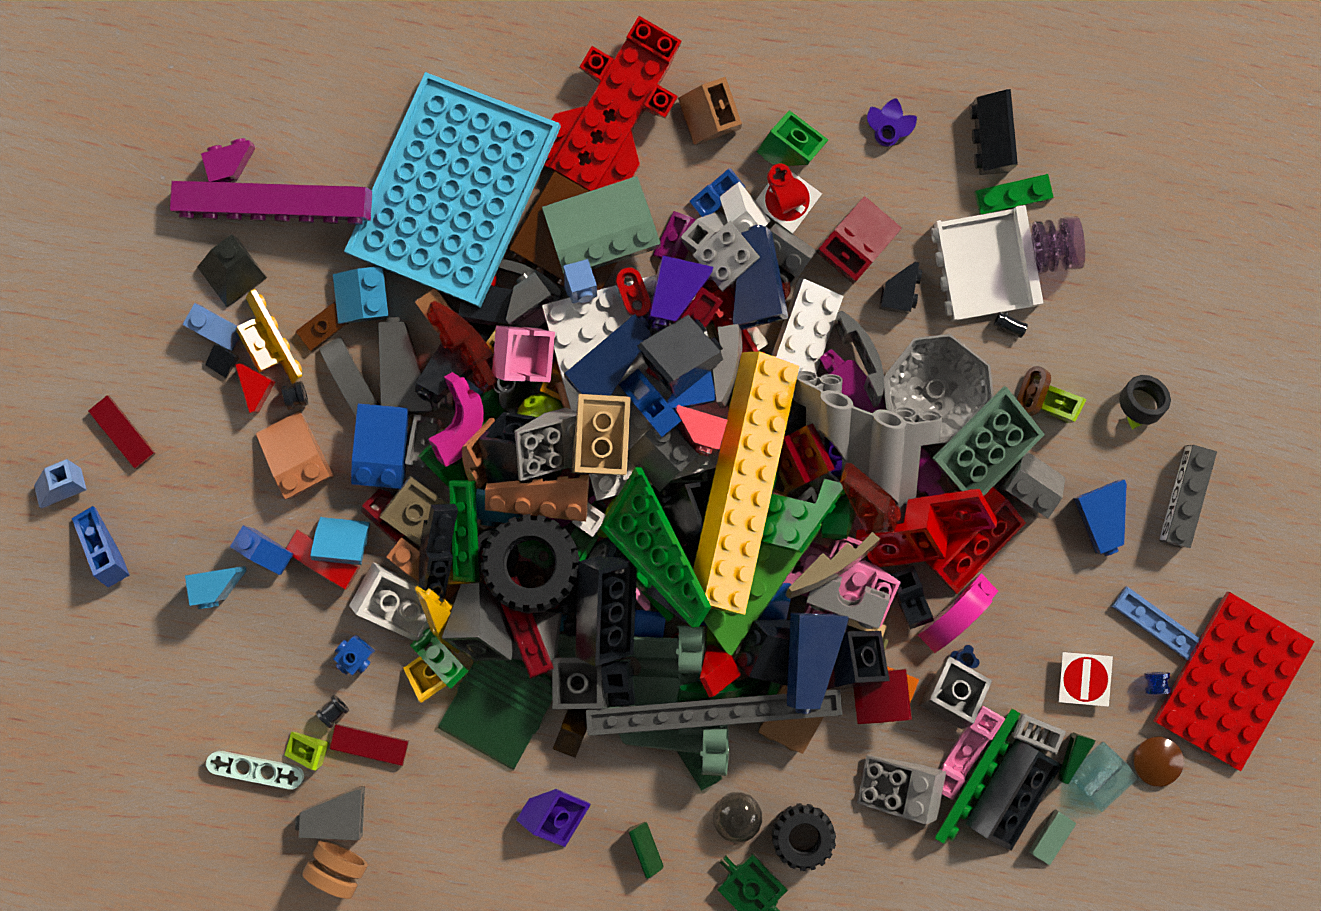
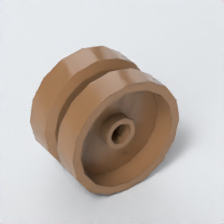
[302,841,368,899]

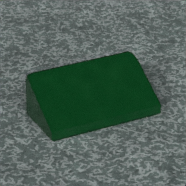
[629,822,663,879]

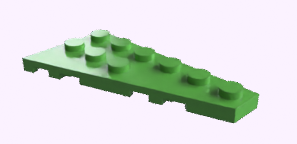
[704,523,822,656]

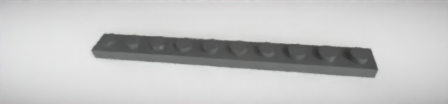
[586,689,842,736]

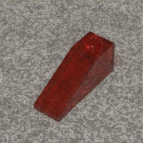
[840,463,901,534]

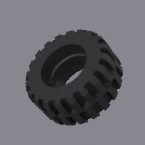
[481,514,579,614]

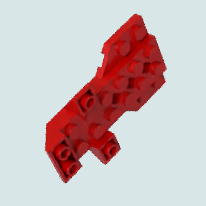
[544,16,682,191]

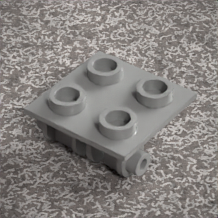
[693,221,760,291]

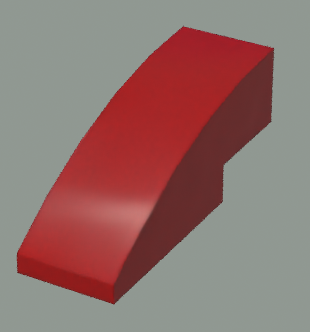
[286,530,360,589]

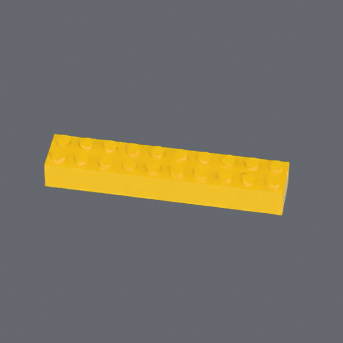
[693,351,799,615]

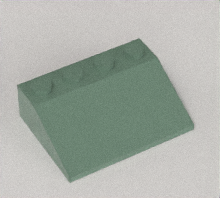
[542,176,661,273]
[933,386,1045,496]

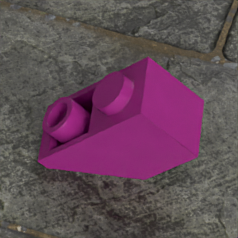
[201,138,255,182]

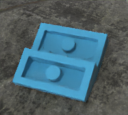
[310,517,370,565]

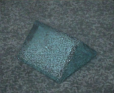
[1072,741,1138,812]

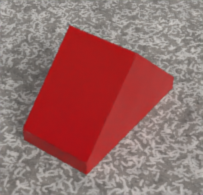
[236,363,276,414]
[700,645,741,697]

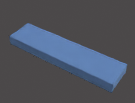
[1112,586,1200,660]

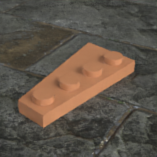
[485,474,589,522]

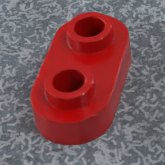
[616,267,651,318]

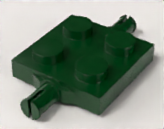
[717,853,788,911]

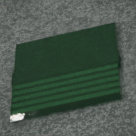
[438,658,553,770]

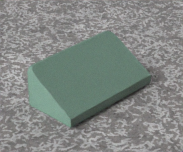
[1029,809,1077,865]

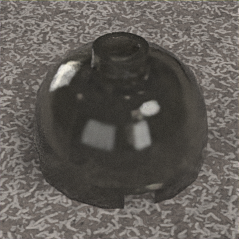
[713,792,763,843]

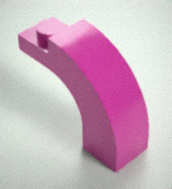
[428,372,484,467]
[918,573,998,653]

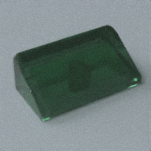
[677,751,723,791]

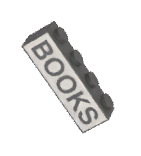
[1159,445,1217,548]

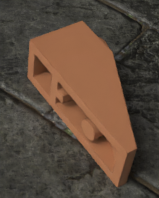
[386,537,461,602]

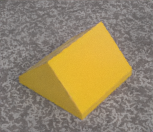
[403,646,458,703]

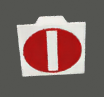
[755,171,822,234]
[1058,652,1113,706]

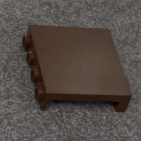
[510,171,618,290]

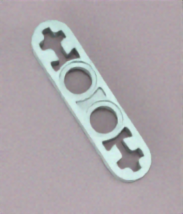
[206,751,304,789]

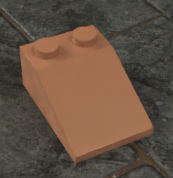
[256,411,335,500]

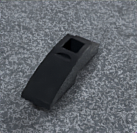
[419,504,458,598]

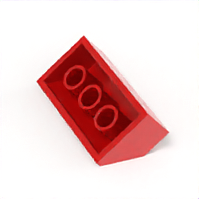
[924,487,1026,594]

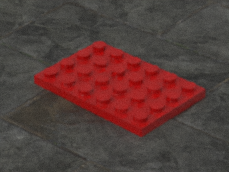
[1153,591,1315,771]

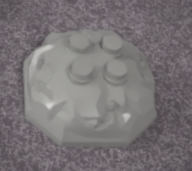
[884,334,994,444]

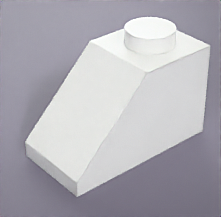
[720,182,770,233]

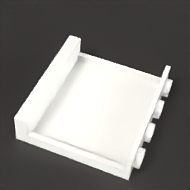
[931,205,1043,321]

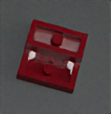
[777,423,835,492]
[853,669,912,724]

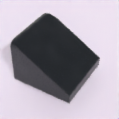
[205,343,240,378]

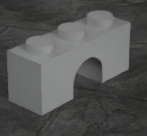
[807,576,890,629]

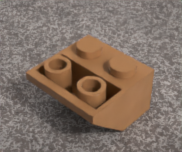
[678,77,742,145]

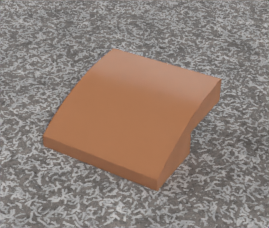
[462,418,495,489]

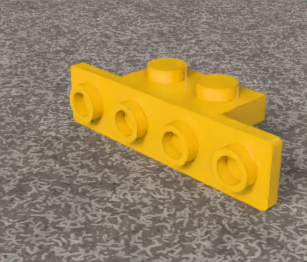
[235,289,302,384]

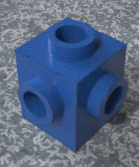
[334,635,375,675]

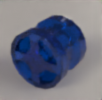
[1144,672,1171,694]

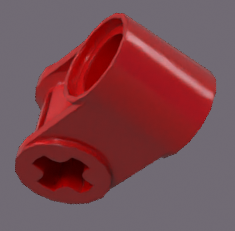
[767,163,806,214]

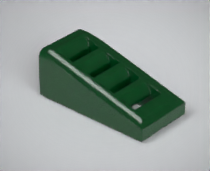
[1058,732,1096,784]

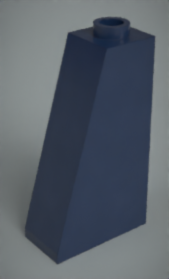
[733,225,788,330]
[564,314,651,396]
[787,613,848,714]

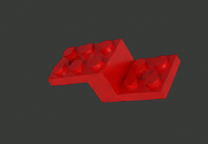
[856,489,997,567]

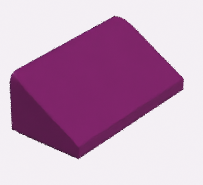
[653,211,695,260]

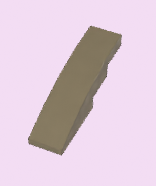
[785,532,880,599]

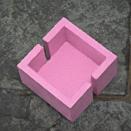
[492,326,555,382]

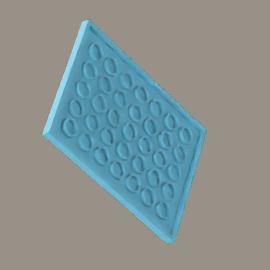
[344,72,561,308]

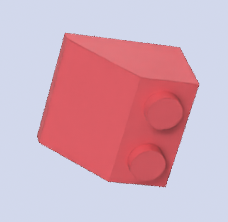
[674,405,727,457]

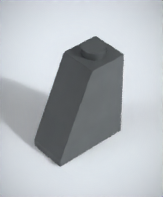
[295,786,365,840]

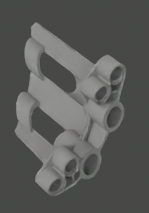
[793,371,942,531]

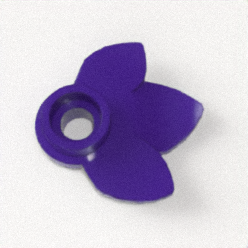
[867,98,917,147]

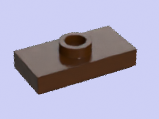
[295,302,349,352]

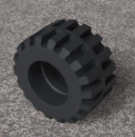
[772,803,836,871]

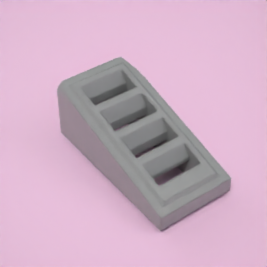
[1012,713,1066,754]

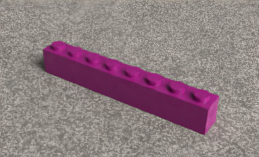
[170,181,372,225]

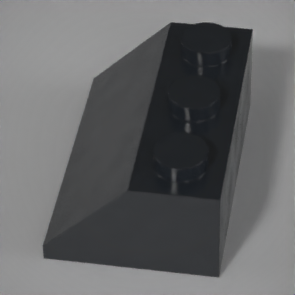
[970,89,1018,175]

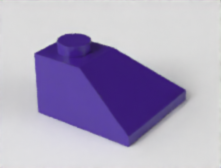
[516,789,591,847]

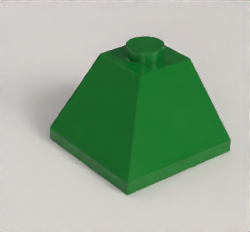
[756,110,828,166]

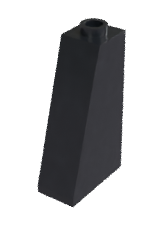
[415,317,495,404]

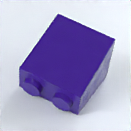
[647,256,713,331]

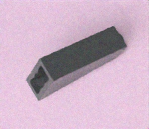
[378,317,434,413]

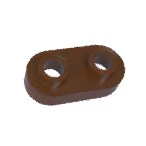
[1017,366,1051,416]

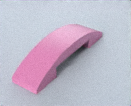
[939,706,1005,800]

